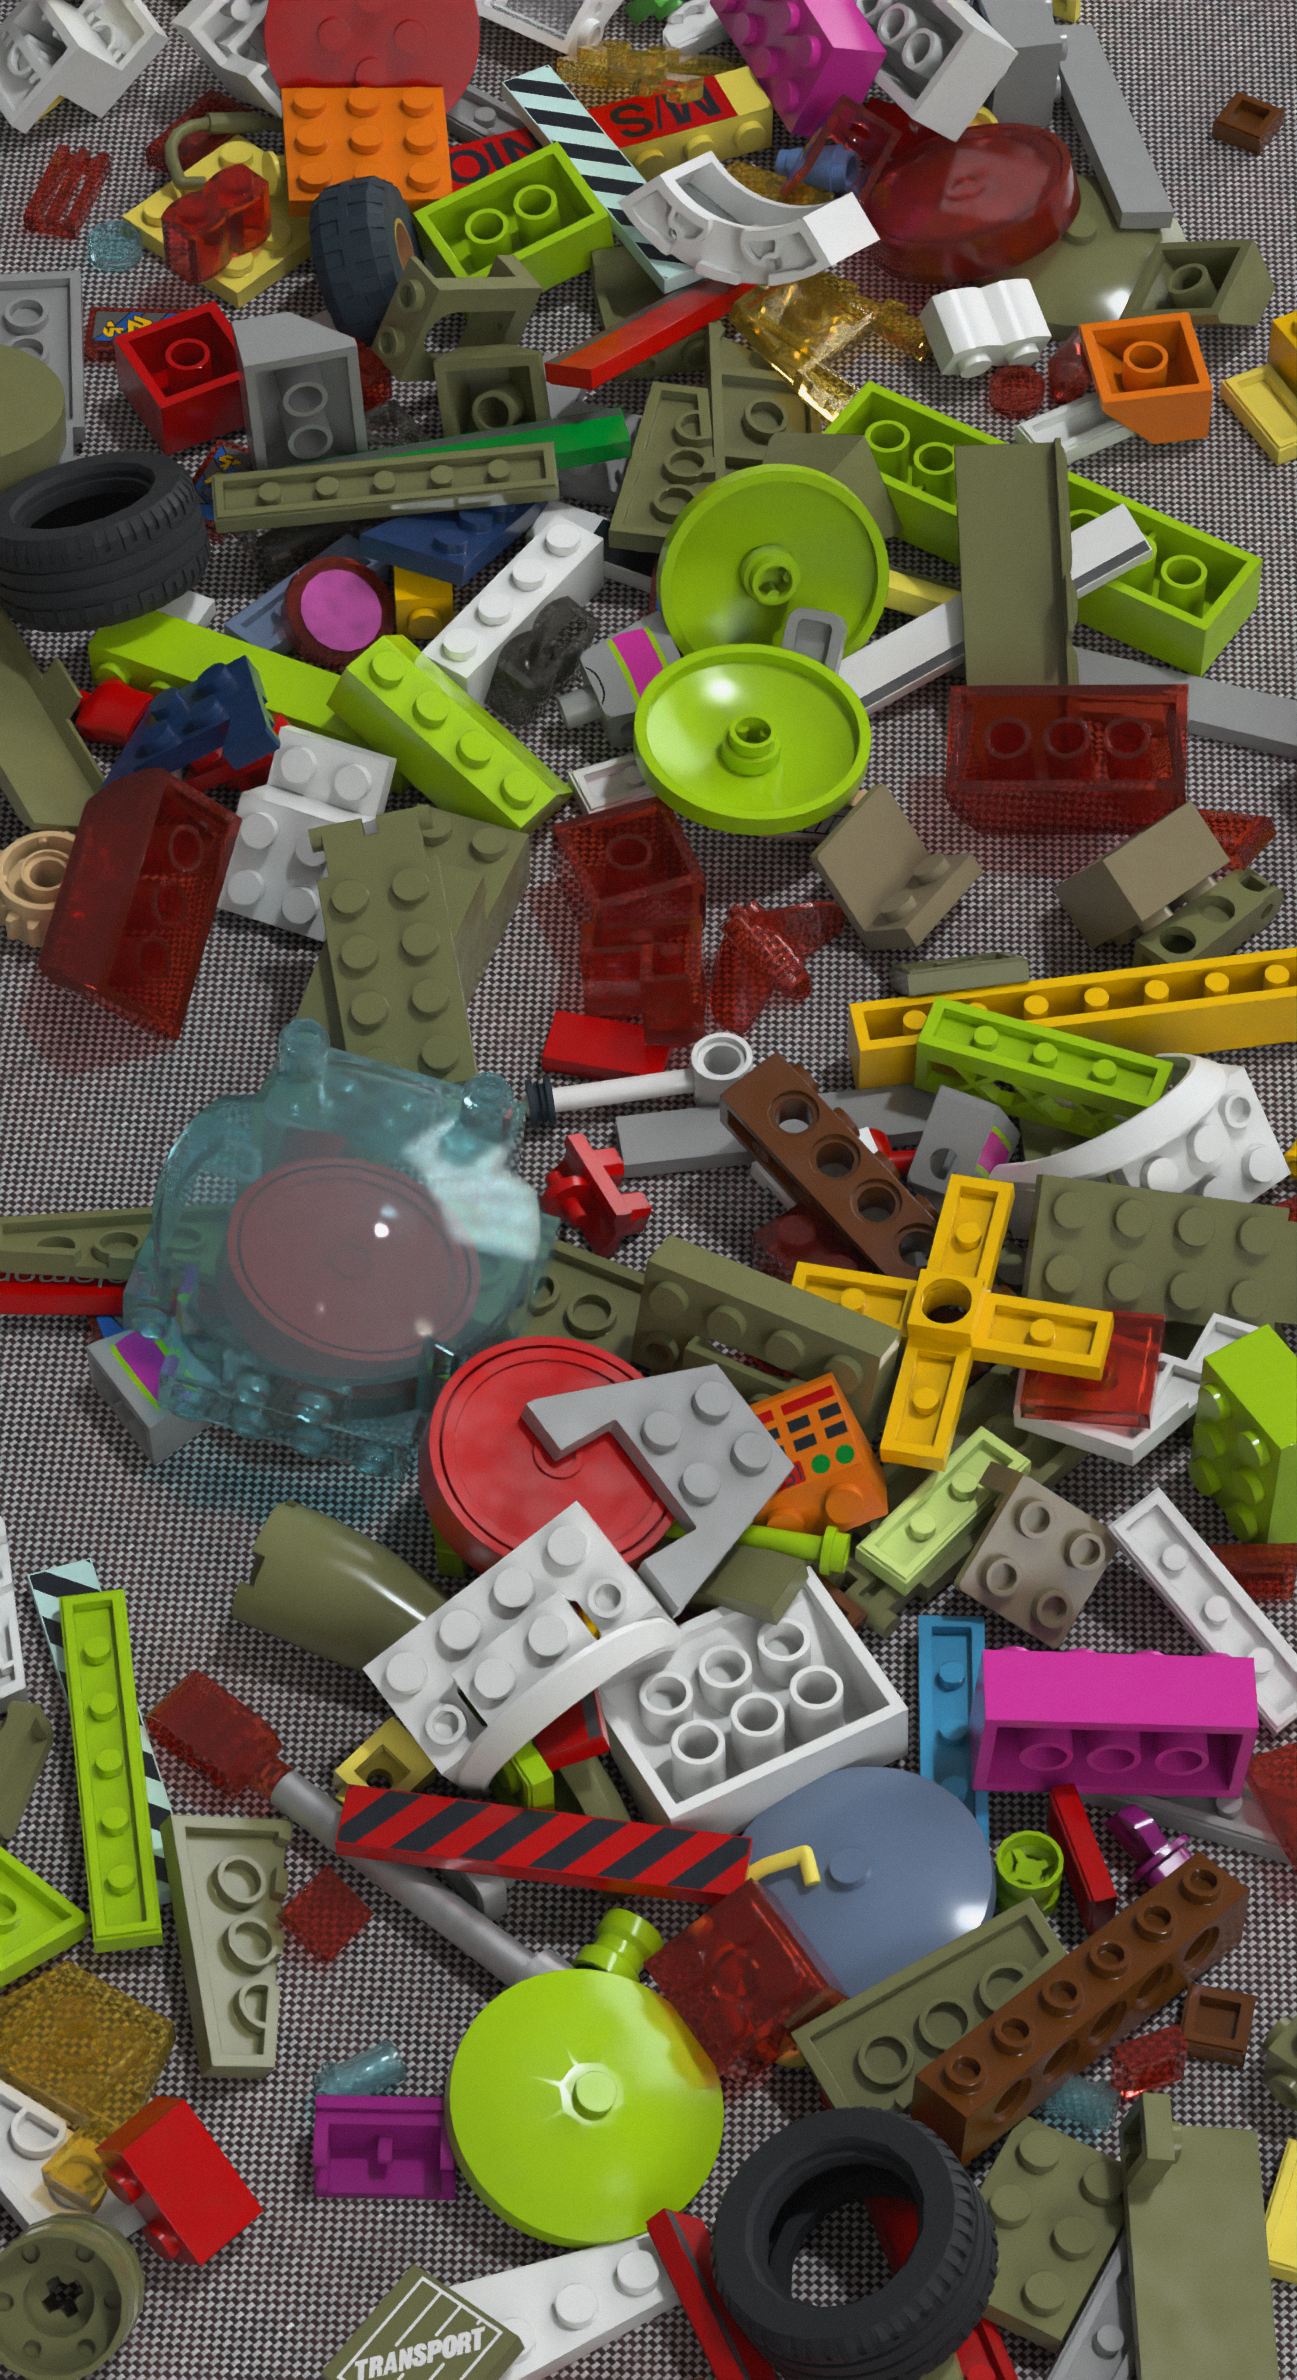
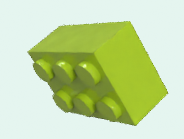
[413,141,614,321]
[1188,1323,1297,1548]

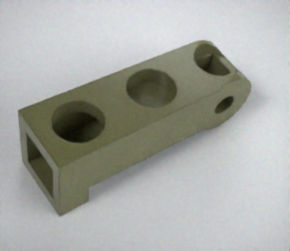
[1132,866,1284,968]

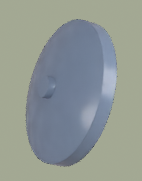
[729,1766,996,2017]

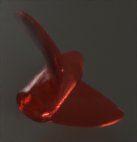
[709,898,845,1034]

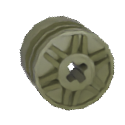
[0,2213,145,2380]

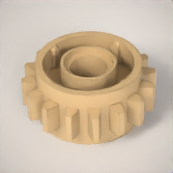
[0,831,116,948]

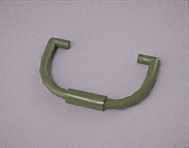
[164,112,283,191]

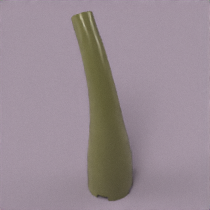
[232,1498,634,1901]

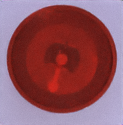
[859,123,1081,285]

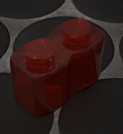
[161,163,272,285]

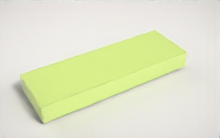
[855,1426,1031,1596]

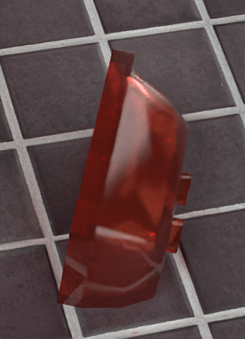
[945,684,1190,835]
[38,767,242,1040]

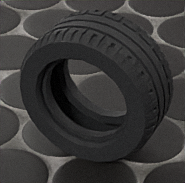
[0,451,211,633]
[710,2106,999,2380]

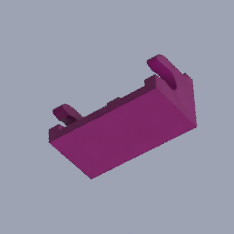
[313,2095,457,2200]

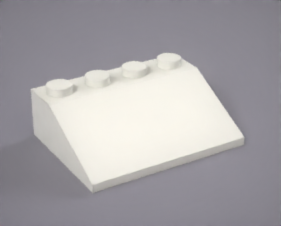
[598,1566,908,1835]

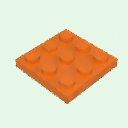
[281,87,453,217]

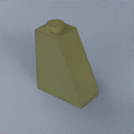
[762,432,903,539]

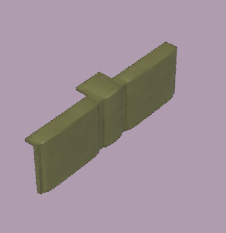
[954,437,1083,791]
[0,605,122,837]

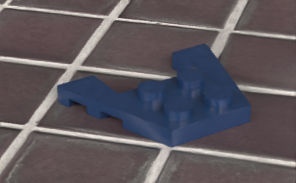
[78,655,281,844]

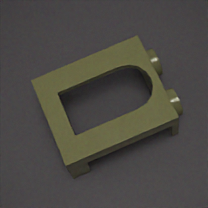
[371,255,543,382]

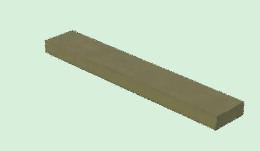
[211,441,560,534]

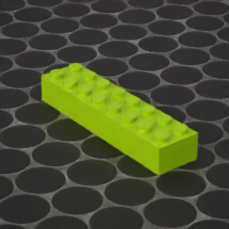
[822,380,1263,677]

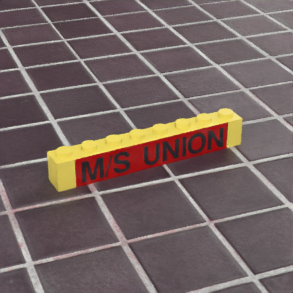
[411,66,773,231]

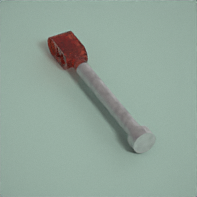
[144,1670,576,1987]

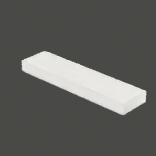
[1106,1487,1297,1736]

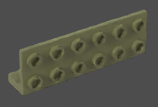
[1118,2092,1279,2380]

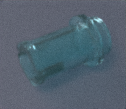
[312,2039,406,2096]
[1038,2076,1121,2134]

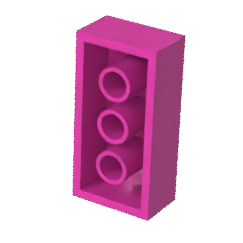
[709,0,887,140]
[969,1646,1259,1798]

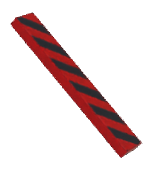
[335,1784,752,1909]

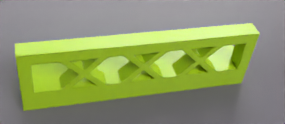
[914,996,1174,1139]

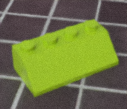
[326,635,575,836]

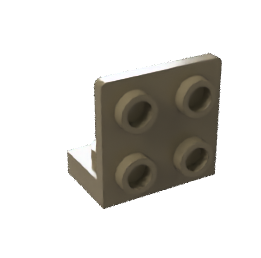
[810,784,983,951]
[954,1461,1118,1649]

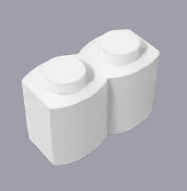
[919,279,1052,378]

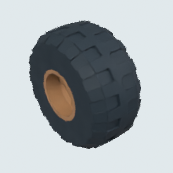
[309,175,425,348]

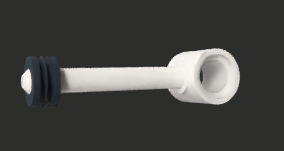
[521,1032,753,1128]

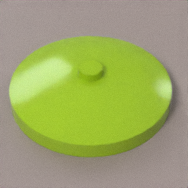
[656,463,889,660]
[633,644,871,836]
[444,1969,724,2249]

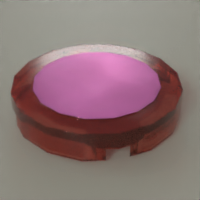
[280,556,395,672]

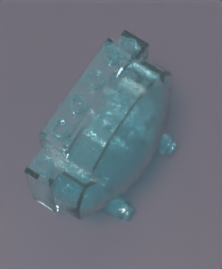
[123,1018,561,1481]

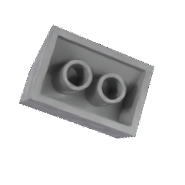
[231,311,368,471]

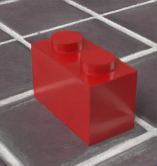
[94,2095,264,2266]

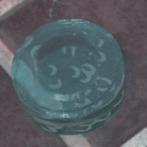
[87,220,143,272]

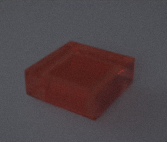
[1047,327,1093,406]
[275,1865,374,1965]
[1110,2024,1188,2099]

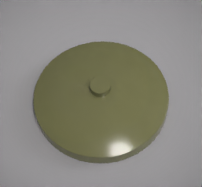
[969,175,1187,343]

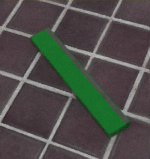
[286,407,632,470]

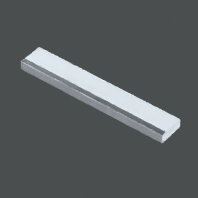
[838,503,1153,716]

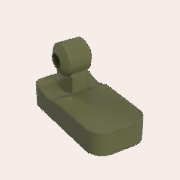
[0,1700,54,1839]

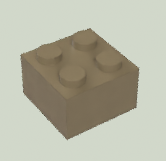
[1053,800,1230,949]

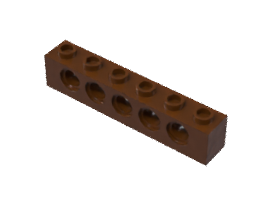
[720,1051,1018,1386]
[910,1851,1250,2166]

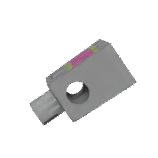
[556,611,681,747]
[907,1085,1021,1215]
[86,1312,250,1465]

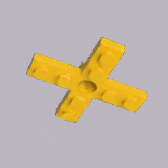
[791,1174,1114,1472]

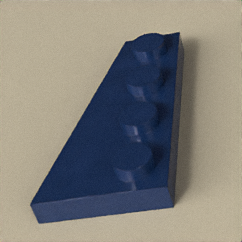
[358,481,561,587]

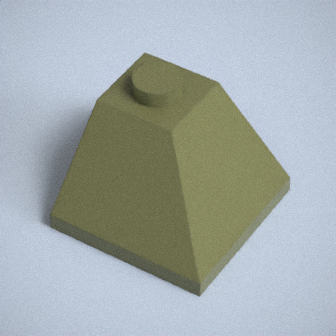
[1119,239,1275,328]
[433,344,551,438]

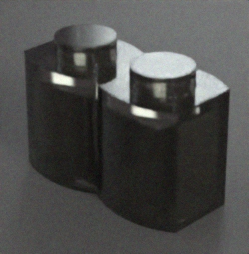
[484,596,599,727]

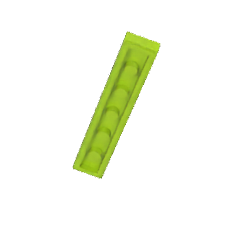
[58,1589,164,1953]

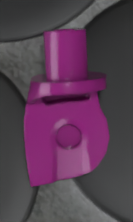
[1104,1804,1192,1888]

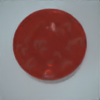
[989,365,1045,418]

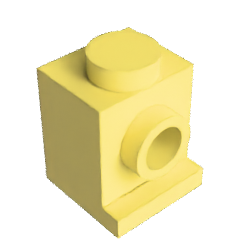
[332,1716,438,1807]

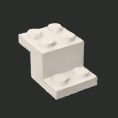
[0,0,170,134]
[214,725,397,942]

